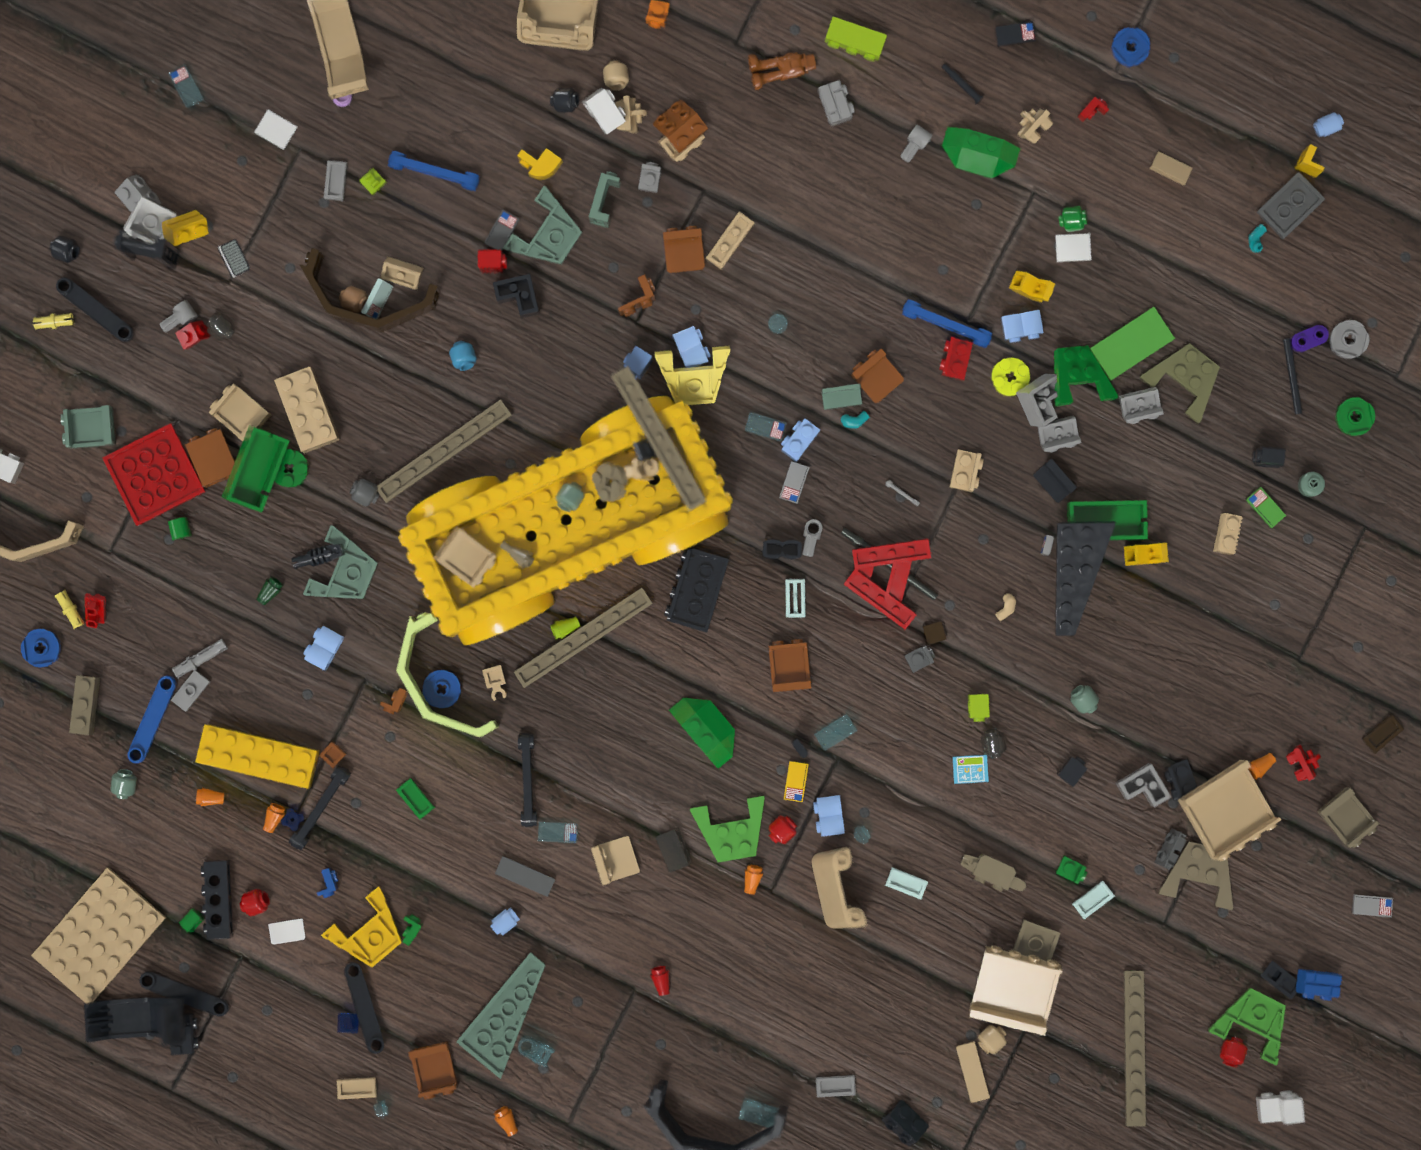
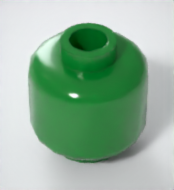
[1059,206,1088,232]

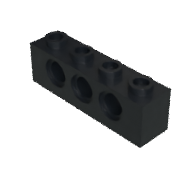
[201,860,233,940]

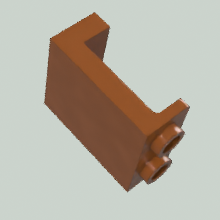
[185,428,235,488]
[768,639,811,692]
[408,1041,458,1100]

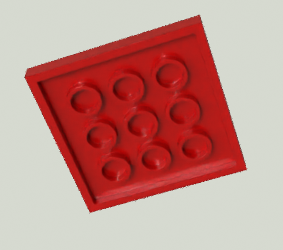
[102,423,206,526]

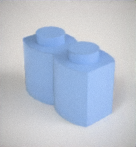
[1001,310,1044,343]
[673,326,711,368]
[303,626,345,671]
[813,795,845,836]

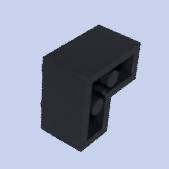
[492,274,540,318]

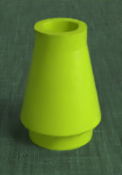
[550,617,580,639]

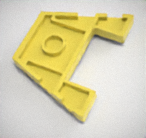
[655,346,730,405]

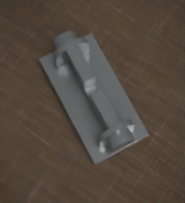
[1154,828,1187,870]

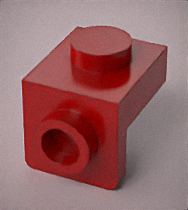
[175,321,210,350]

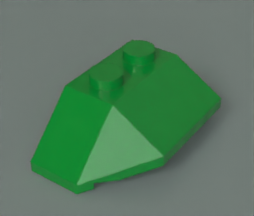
[942,127,1020,179]
[669,698,735,769]

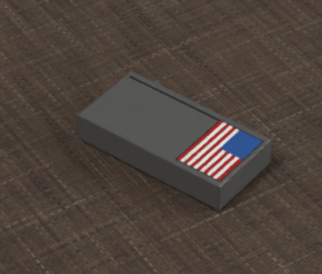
[484,210,520,251]

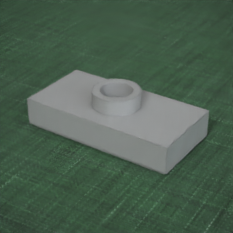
[171,670,210,712]

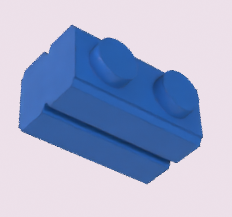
[1296,969,1342,1001]

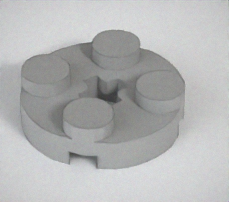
[1329,320,1369,359]

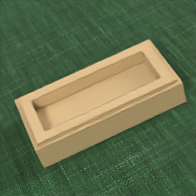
[337,1077,377,1099]

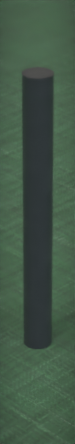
[1283,338,1303,415]

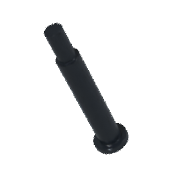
[941,63,984,105]

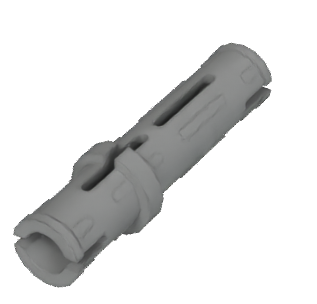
[172,638,228,679]

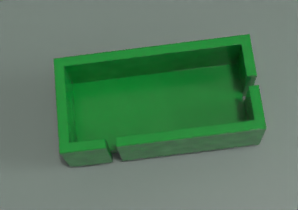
[222,425,289,513]
[1067,500,1148,540]

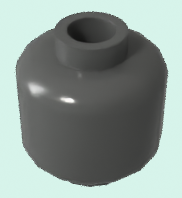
[349,478,379,507]

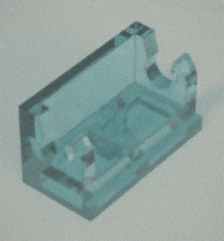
[814,714,857,751]
[738,1098,779,1127]

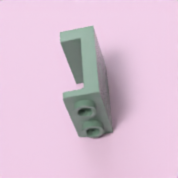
[589,171,621,228]
[61,405,116,449]

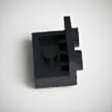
[882,1099,930,1146]

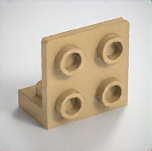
[591,836,640,885]

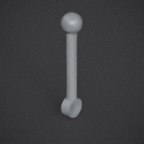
[886,480,920,506]

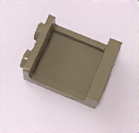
[1317,787,1380,848]

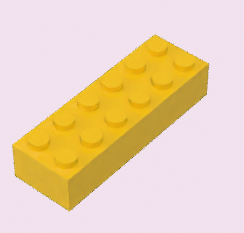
[195,724,320,789]

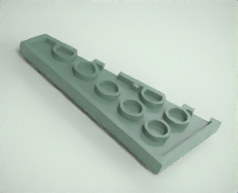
[457,952,546,1079]

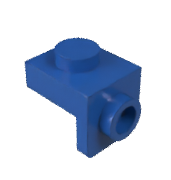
[317,867,339,898]

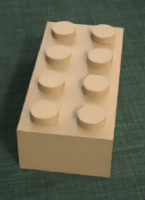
[274,367,340,453]

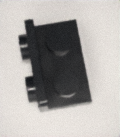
[1163,759,1197,804]

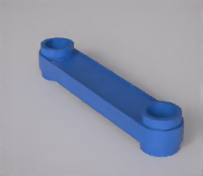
[388,151,480,191]
[902,299,992,348]
[127,676,177,764]

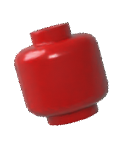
[769,816,797,844]
[240,889,270,916]
[1220,1037,1248,1067]

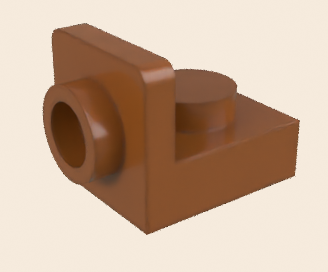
[380,688,408,714]

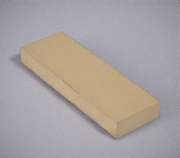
[706,212,755,270]
[956,1041,990,1103]

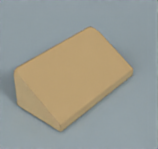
[1150,151,1192,185]
[381,257,423,290]

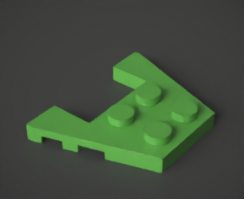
[690,796,764,862]
[1208,988,1286,1066]

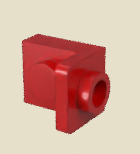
[1078,97,1109,122]

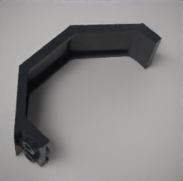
[84,997,186,1047]
[643,1079,789,1150]

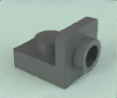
[904,645,935,673]

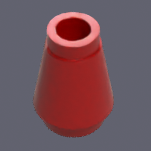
[650,966,670,996]

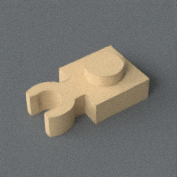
[482,665,507,701]

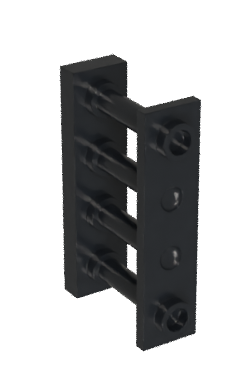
[114,230,180,270]

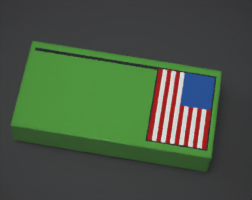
[1246,487,1286,528]

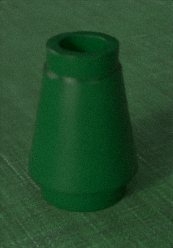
[256,576,283,605]

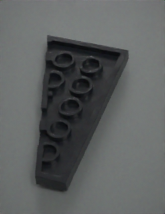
[1055,521,1116,636]

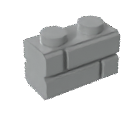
[818,80,855,126]

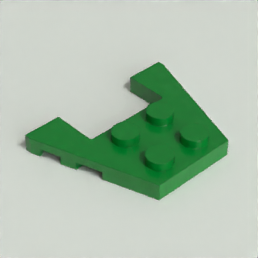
[1054,345,1118,406]

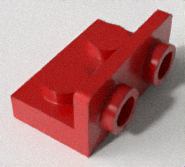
[939,336,973,381]

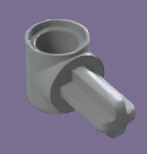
[900,125,933,162]
[160,300,198,333]
[802,519,822,557]

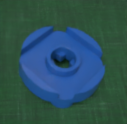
[1111,28,1150,67]
[21,629,61,667]
[423,670,461,708]

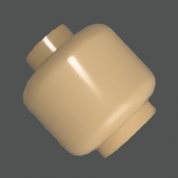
[603,60,629,91]
[977,1025,1007,1054]

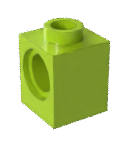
[968,694,990,722]

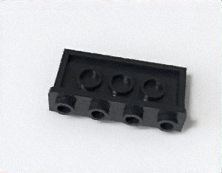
[664,547,729,633]

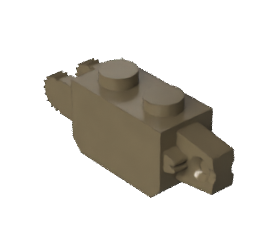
[960,854,1026,892]

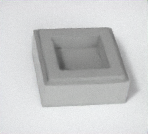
[1040,535,1054,556]

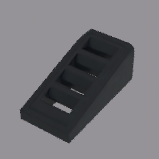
[633,439,658,461]

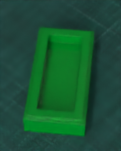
[396,778,435,820]

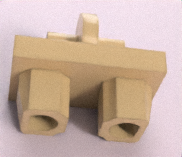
[615,96,647,133]
[1017,109,1053,143]
[625,459,659,481]

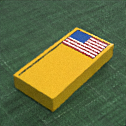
[784,761,808,802]

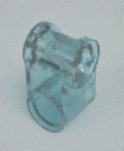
[518,1036,556,1068]

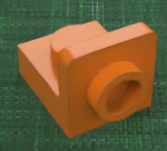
[646,0,670,29]

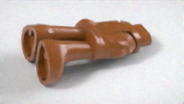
[748,52,816,90]

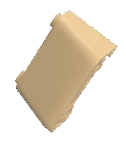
[517,0,598,50]
[812,846,866,928]

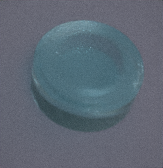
[768,314,787,334]

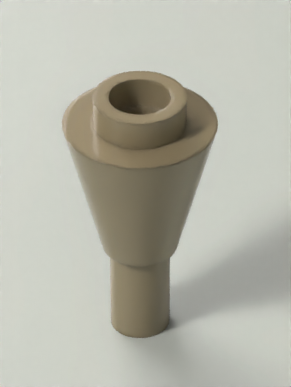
[500,541,534,569]

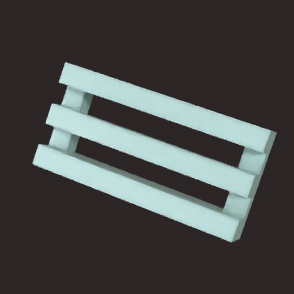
[785,579,805,618]

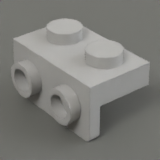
[115,175,161,212]
[1119,387,1164,424]
[1037,415,1081,452]

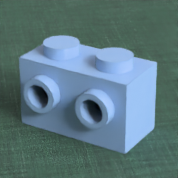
[781,419,820,462]

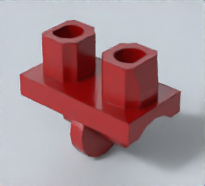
[84,593,106,628]
[1286,744,1321,781]

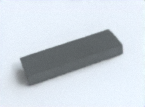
[495,856,555,897]

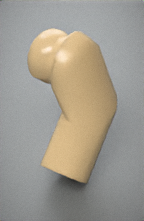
[995,593,1016,621]

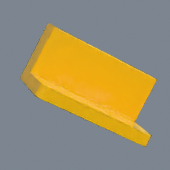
[1295,144,1325,177]

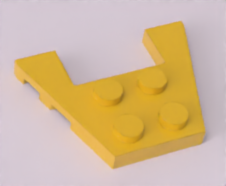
[321,886,402,967]

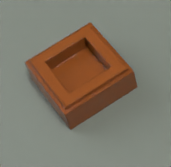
[319,741,347,768]

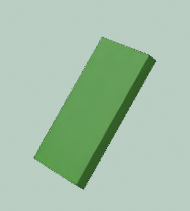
[1090,307,1175,381]

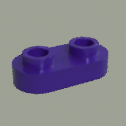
[1291,325,1329,352]

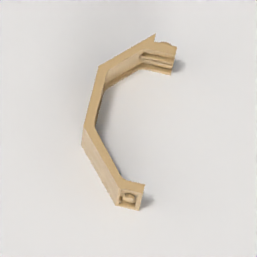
[307,0,369,99]
[0,521,84,562]

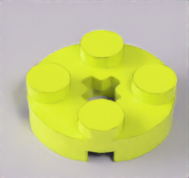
[991,358,1030,396]

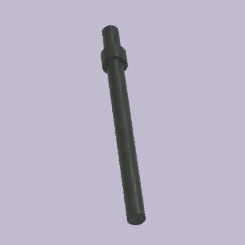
[841,528,938,601]

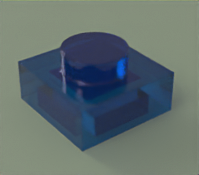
[337,1013,359,1034]

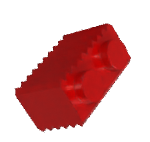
[478,249,507,274]

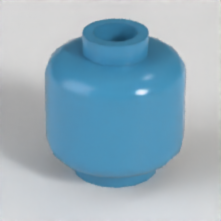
[449,341,477,371]

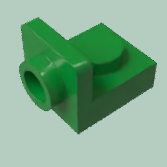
[1055,856,1087,884]
[402,914,423,946]

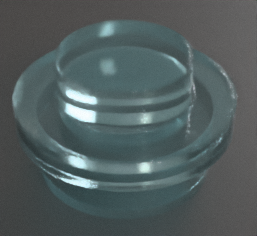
[854,825,871,844]
[373,1100,388,1119]

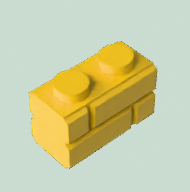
[162,210,208,246]

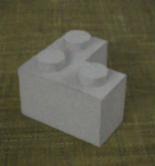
[1016,374,1058,427]
[1115,763,1171,807]

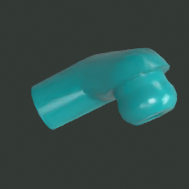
[1248,224,1267,252]
[841,411,870,429]

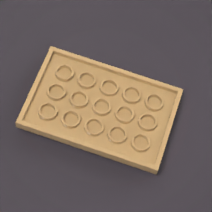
[31,867,167,1003]

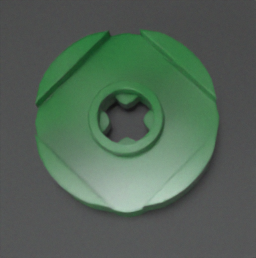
[1335,397,1375,436]
[274,449,309,488]

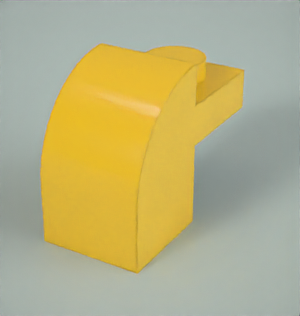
[517,148,563,180]
[1009,271,1055,302]
[1124,543,1169,566]

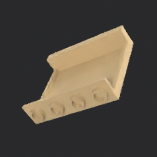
[1178,760,1281,861]
[969,946,1062,1035]

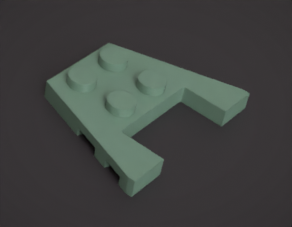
[503,186,582,265]
[303,525,378,599]

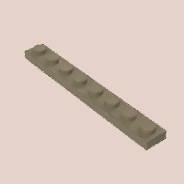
[611,366,706,511]
[377,400,512,503]
[514,588,653,688]
[1124,970,1146,1126]

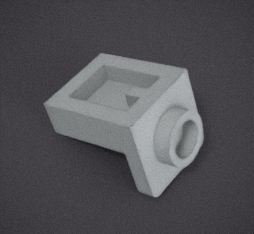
[638,162,661,193]

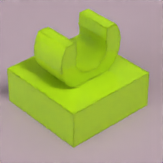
[359,168,387,195]

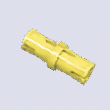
[33,313,74,330]
[55,590,85,629]

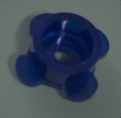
[281,808,304,831]

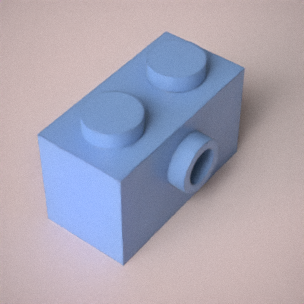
[623,346,653,380]

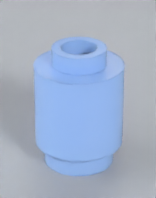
[1313,112,1344,137]
[491,907,520,935]

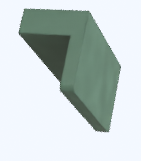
[821,384,862,410]

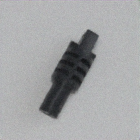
[291,544,345,569]

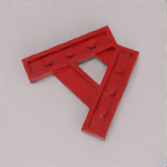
[844,538,931,630]

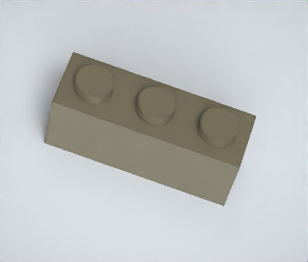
[69,675,100,735]

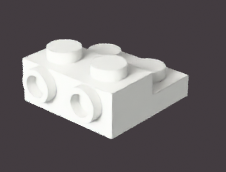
[123,196,176,244]

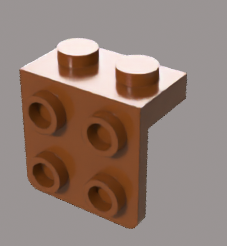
[653,100,708,153]
[663,226,705,273]
[618,275,655,317]
[851,349,904,403]

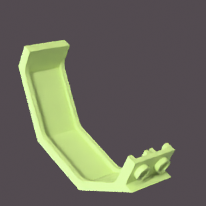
[397,612,499,737]

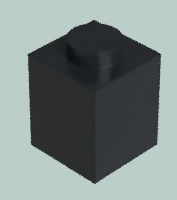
[1056,756,1087,787]

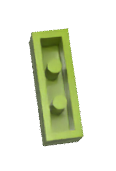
[825,17,887,61]

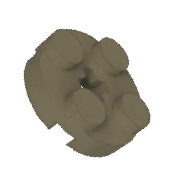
[592,462,628,501]

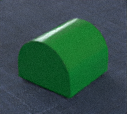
[168,517,192,541]
[179,908,205,932]

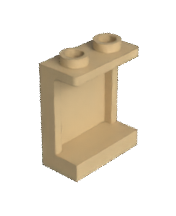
[209,384,271,442]
[433,527,496,587]

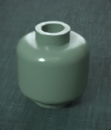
[1298,472,1325,497]
[556,482,584,512]
[1070,685,1099,714]
[110,769,137,799]

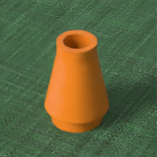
[1248,753,1276,779]
[196,787,224,806]
[263,803,285,833]
[744,864,764,894]
[494,1106,518,1136]

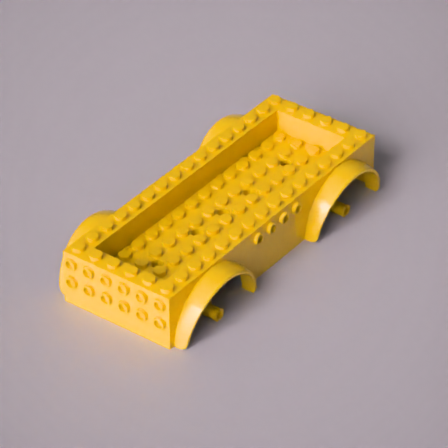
[398,396,733,645]

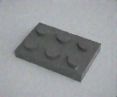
[1256,172,1325,240]

